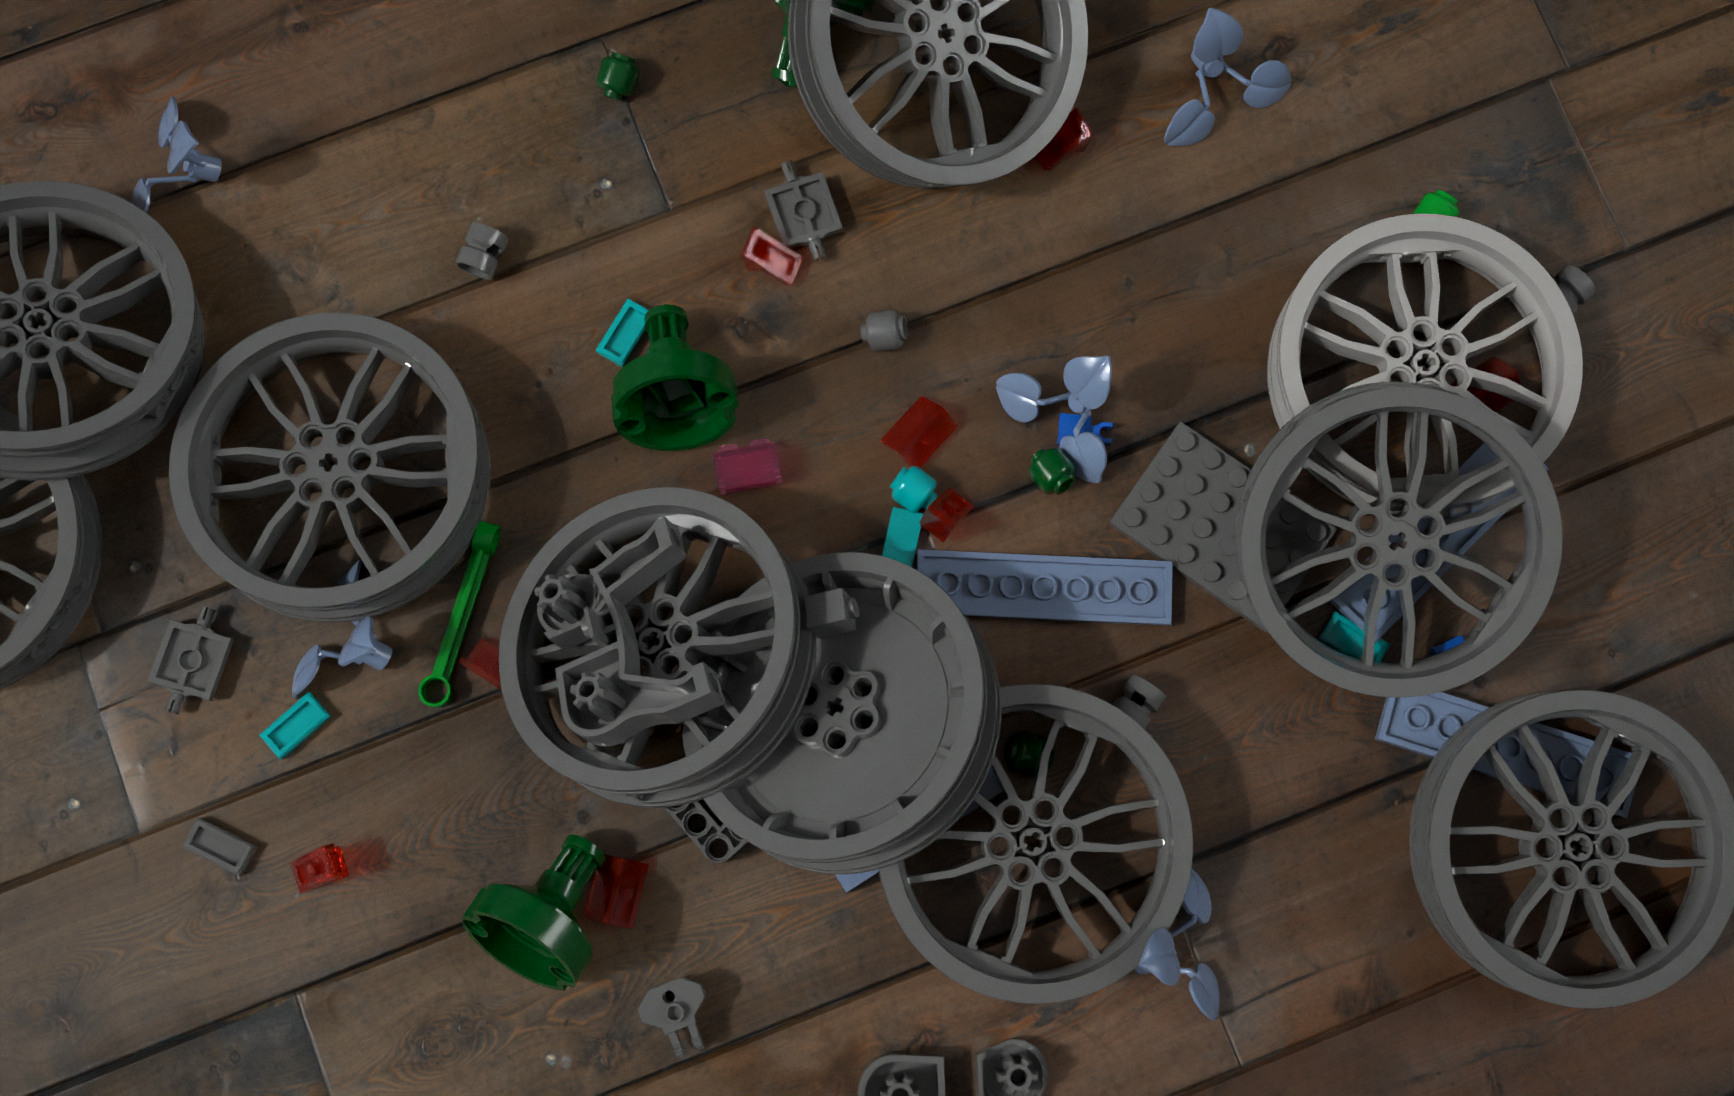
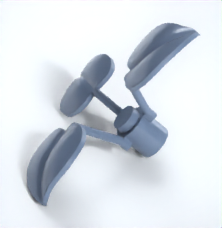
[1164,7,1292,146]
[130,96,222,213]
[996,355,1112,483]
[292,559,393,699]
[1135,868,1220,1021]

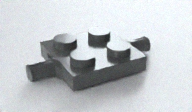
[764,160,843,262]
[147,606,234,715]

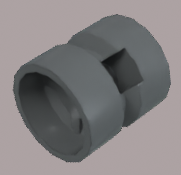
[454,222,509,280]
[1553,265,1595,314]
[1112,674,1167,730]

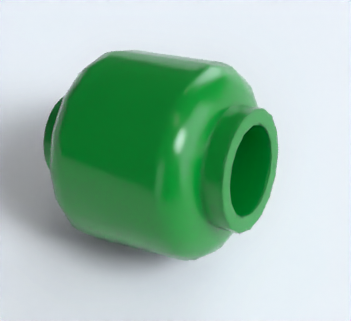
[1413,189,1460,217]

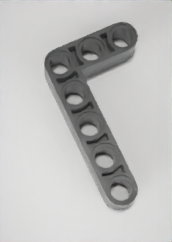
[664,801,749,863]

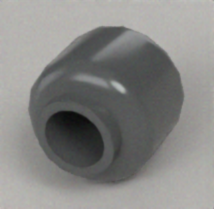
[861,309,908,352]

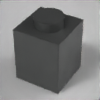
[804,588,859,639]

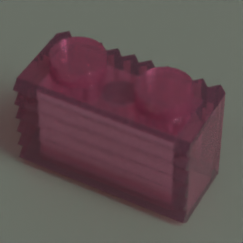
[713,439,783,495]

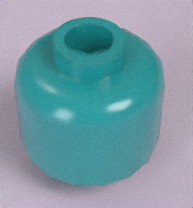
[889,466,938,513]

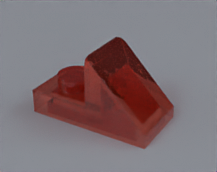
[1036,108,1094,171]
[741,227,803,285]
[920,487,974,542]
[290,843,349,894]

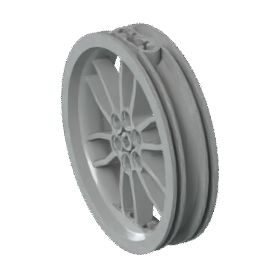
[1267,214,1583,518]

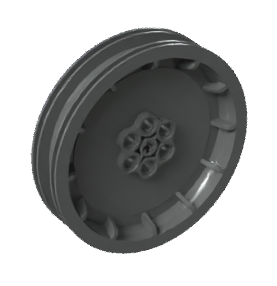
[682,552,1001,874]

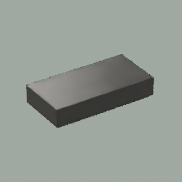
[181,817,258,876]

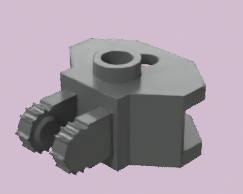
[637,977,707,1058]

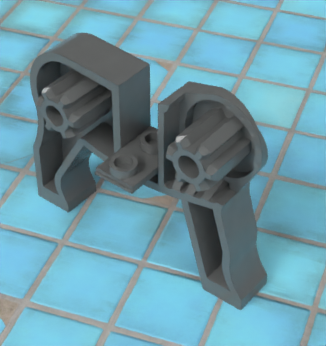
[535,516,725,746]
[858,1039,1048,1096]

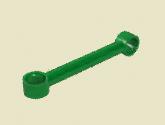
[418,520,501,708]

